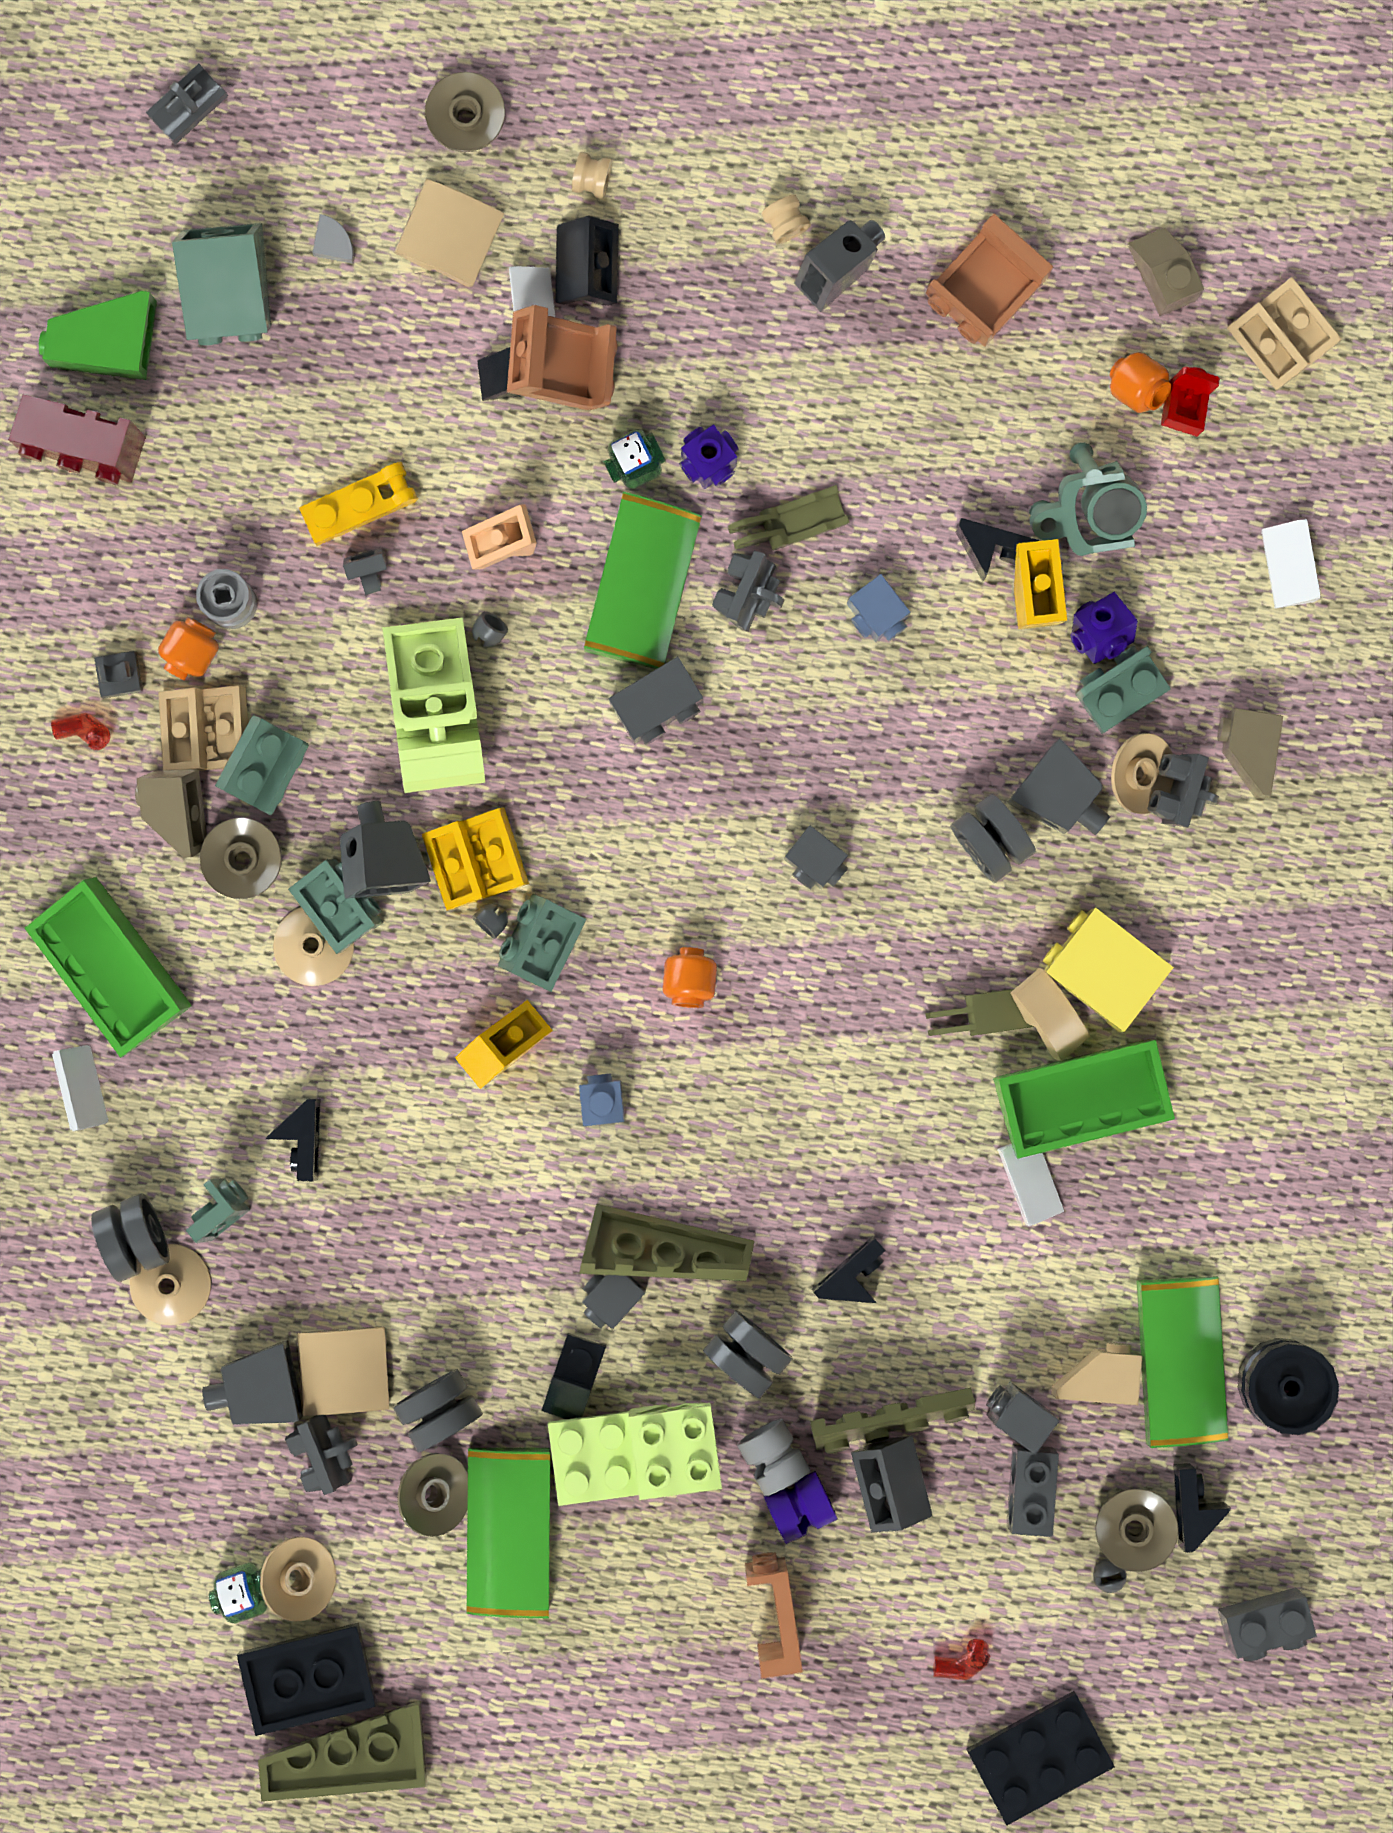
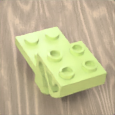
[382,617,485,793]
[548,1403,722,1506]

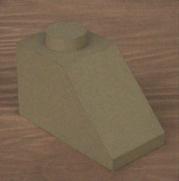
[1128,227,1204,317]
[1217,708,1283,799]
[135,769,207,858]

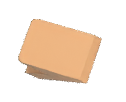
[462,504,537,570]

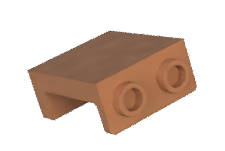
[926,213,1054,347]
[507,305,618,410]
[745,1552,803,1679]

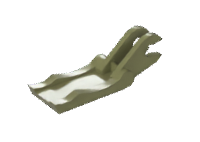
[728,485,850,551]
[925,989,1034,1036]

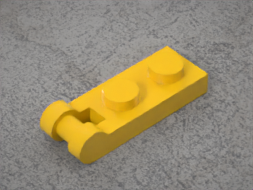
[299,462,418,546]

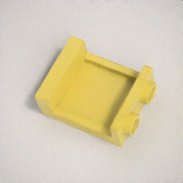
[1042,908,1174,1032]

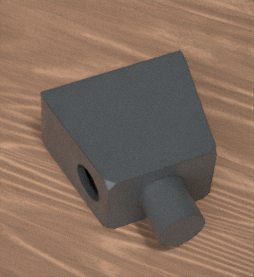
[794,220,885,312]
[1008,738,1111,835]
[340,801,431,899]
[202,1340,303,1425]

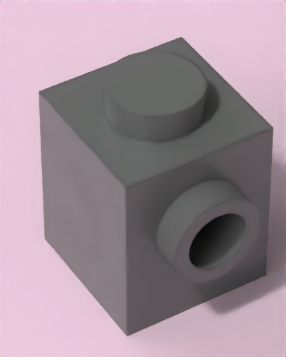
[784,825,848,890]
[582,1274,646,1330]

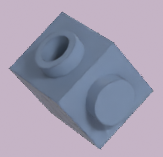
[847,574,911,642]
[579,1074,625,1126]

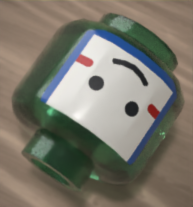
[603,429,666,489]
[209,1563,268,1624]

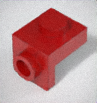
[1161,367,1220,437]

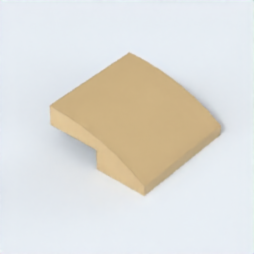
[394,179,504,287]
[1227,277,1342,391]
[158,685,248,771]
[297,1326,389,1416]

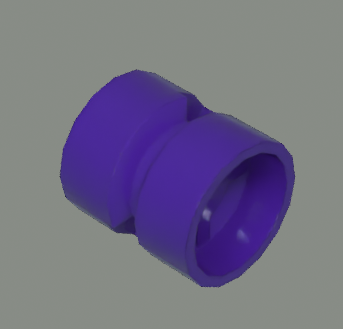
[764,1471,838,1545]

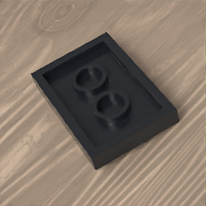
[237,1623,377,1736]
[967,1691,1115,1826]

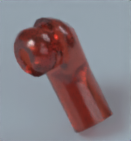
[51,713,111,750]
[933,1639,991,1680]

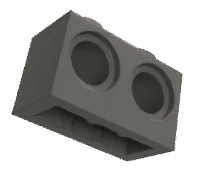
[986,1382,1060,1455]
[1007,1444,1059,1537]

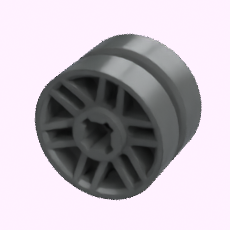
[950,794,1036,883]
[91,1193,170,1282]
[703,1310,793,1399]
[392,1369,483,1452]

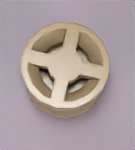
[572,152,612,199]
[761,195,811,244]

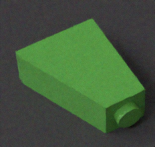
[39,291,157,380]

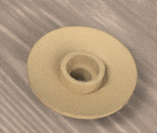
[1111,733,1174,814]
[273,907,354,986]
[130,1244,211,1325]
[260,1537,336,1621]

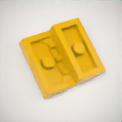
[422,808,529,911]

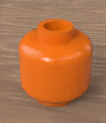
[1110,352,1171,413]
[158,617,219,680]
[663,947,717,1008]

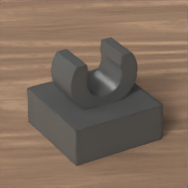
[343,547,387,595]
[94,651,143,699]

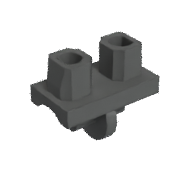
[146,64,228,145]
[712,550,785,632]
[1147,754,1219,828]
[285,1415,358,1495]

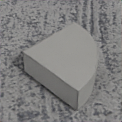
[312,214,354,264]

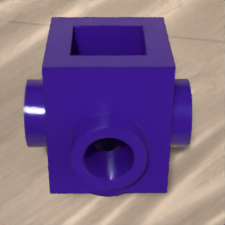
[679,424,739,490]
[1070,591,1138,664]

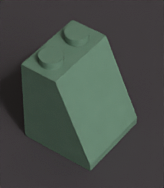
[172,223,271,345]

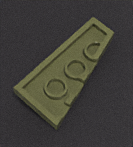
[579,1204,755,1281]
[810,1387,975,1454]
[258,1700,427,1802]

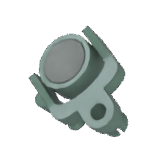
[1029,443,1147,556]

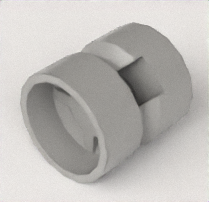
[196,569,257,629]
[737,1418,810,1496]

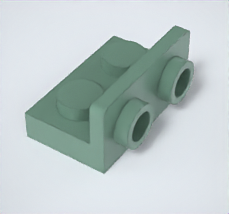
[1076,646,1171,734]
[215,714,309,815]
[288,859,383,954]
[498,894,587,992]
[186,1178,250,1243]

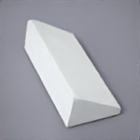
[509,266,555,317]
[1261,519,1320,609]
[52,1045,108,1131]
[998,1144,1064,1227]

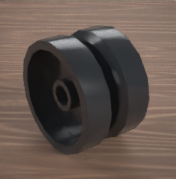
[1237,1338,1339,1435]

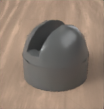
[472,612,508,647]
[472,903,508,939]
[1093,1559,1127,1593]

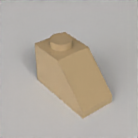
[1051,1342,1142,1405]

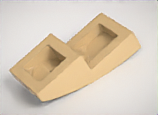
[1011,968,1090,1062]

